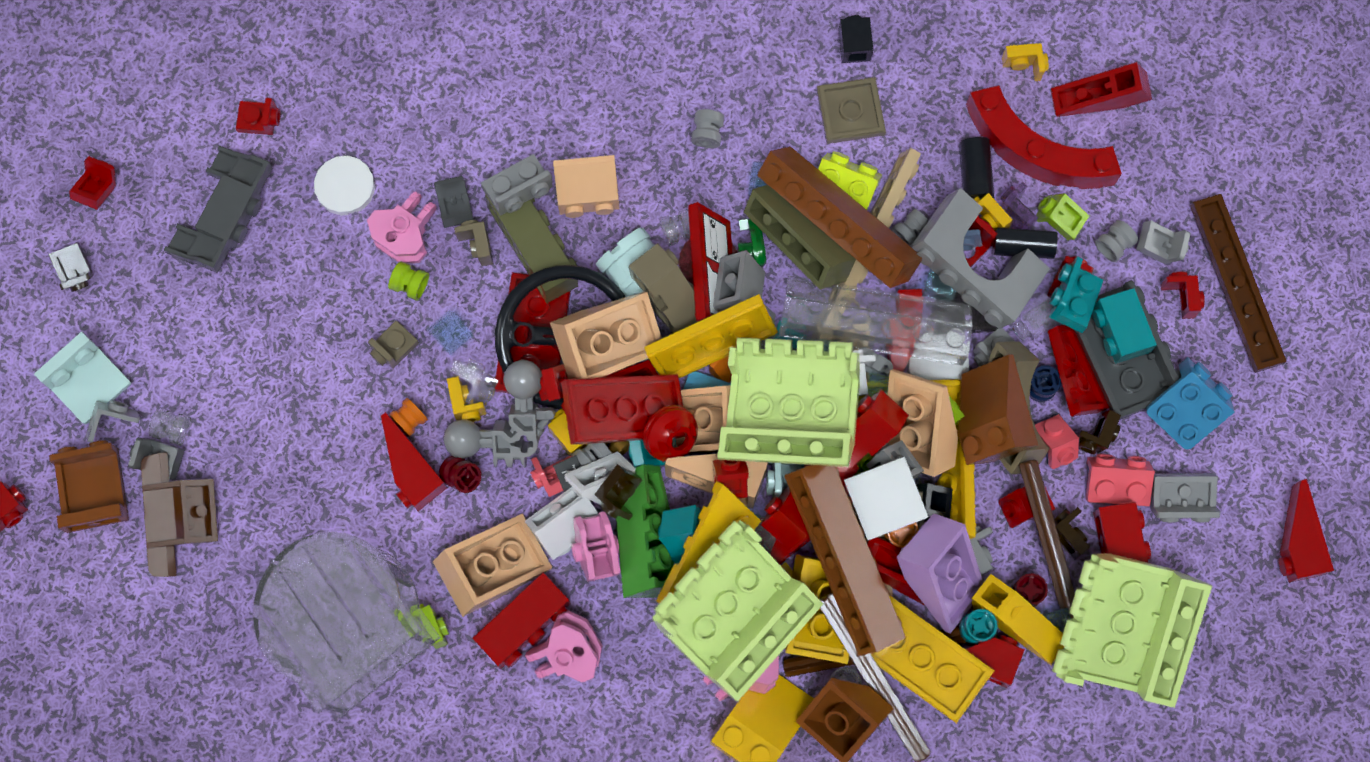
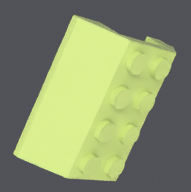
[718,338,860,467]
[652,520,823,702]
[1052,553,1212,708]

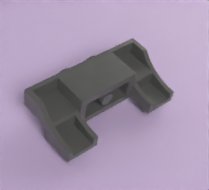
[164,145,273,273]

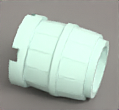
[596,227,655,302]

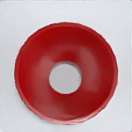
[643,405,698,462]

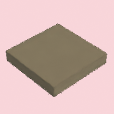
[816,77,886,144]

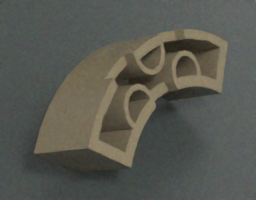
[987,341,1050,475]

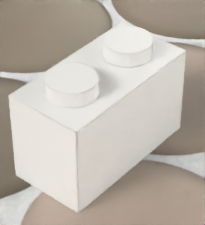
[525,487,598,560]

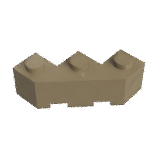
[628,243,698,334]

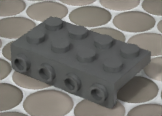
[1074,280,1181,420]

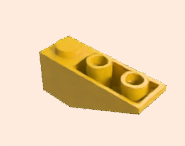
[971,574,1065,665]

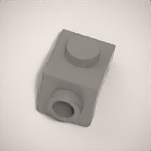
[1136,220,1191,264]

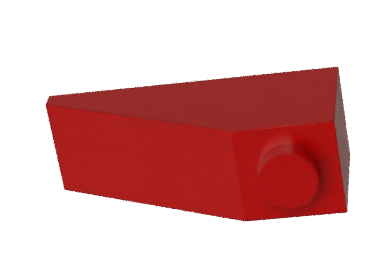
[1051,62,1152,117]
[381,412,447,511]
[1278,479,1334,583]

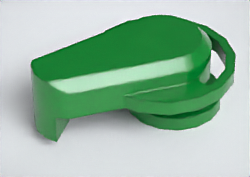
[738,219,767,267]

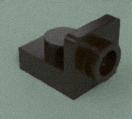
[594,464,643,520]
[1054,507,1090,560]

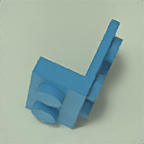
[1146,357,1235,450]

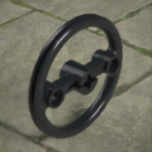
[495,265,632,409]

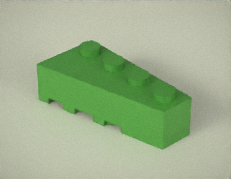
[616,465,674,598]

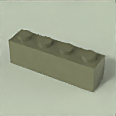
[744,185,856,290]
[485,194,578,304]

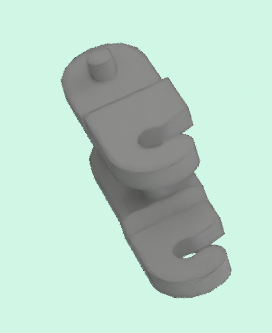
[858,347,893,381]

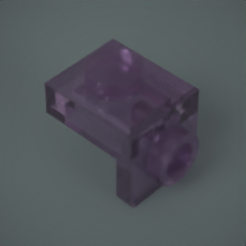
[1000,182,1039,230]

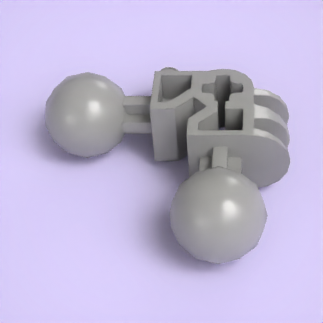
[443,359,555,468]

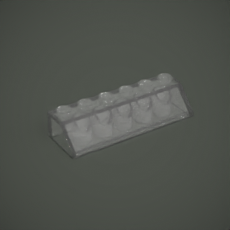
[778,275,972,366]

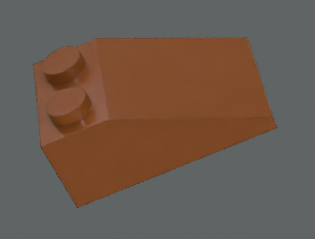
[958,354,1038,465]

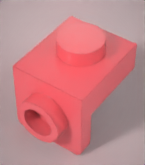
[1035,414,1079,469]
[530,456,571,497]

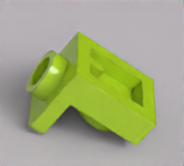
[1034,193,1090,240]

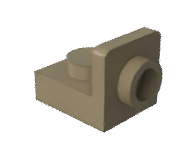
[454,220,493,266]
[368,321,419,369]

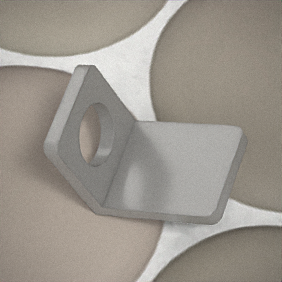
[86,400,140,443]

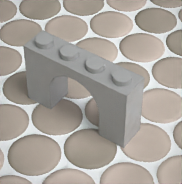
[911,188,1050,329]

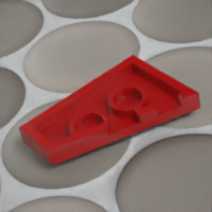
[1048,325,1109,417]

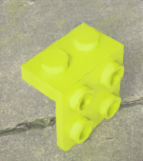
[818,151,883,210]

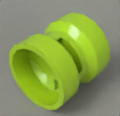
[388,261,429,301]

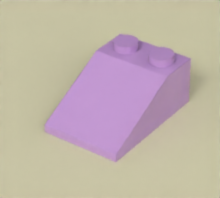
[897,513,983,633]

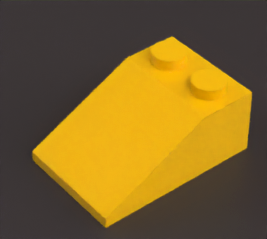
[785,554,849,664]
[710,675,814,762]

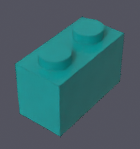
[1092,288,1157,364]

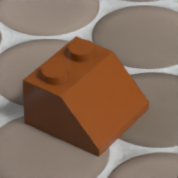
[795,678,894,762]

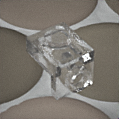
[450,359,499,406]

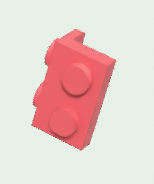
[1086,454,1155,506]

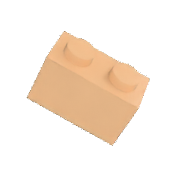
[553,155,620,218]

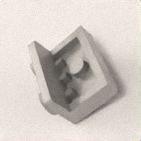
[1151,473,1220,523]

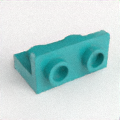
[1049,256,1104,333]

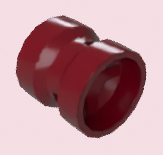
[439,456,481,493]
[1012,573,1048,607]

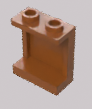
[49,440,129,533]

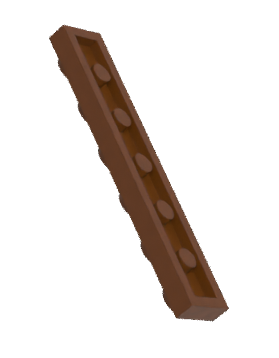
[1190,194,1287,373]

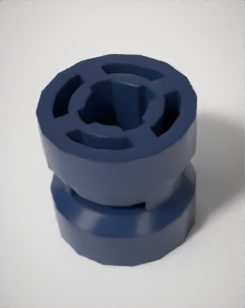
[1030,366,1061,402]

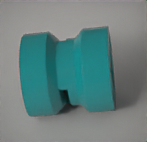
[959,609,998,644]

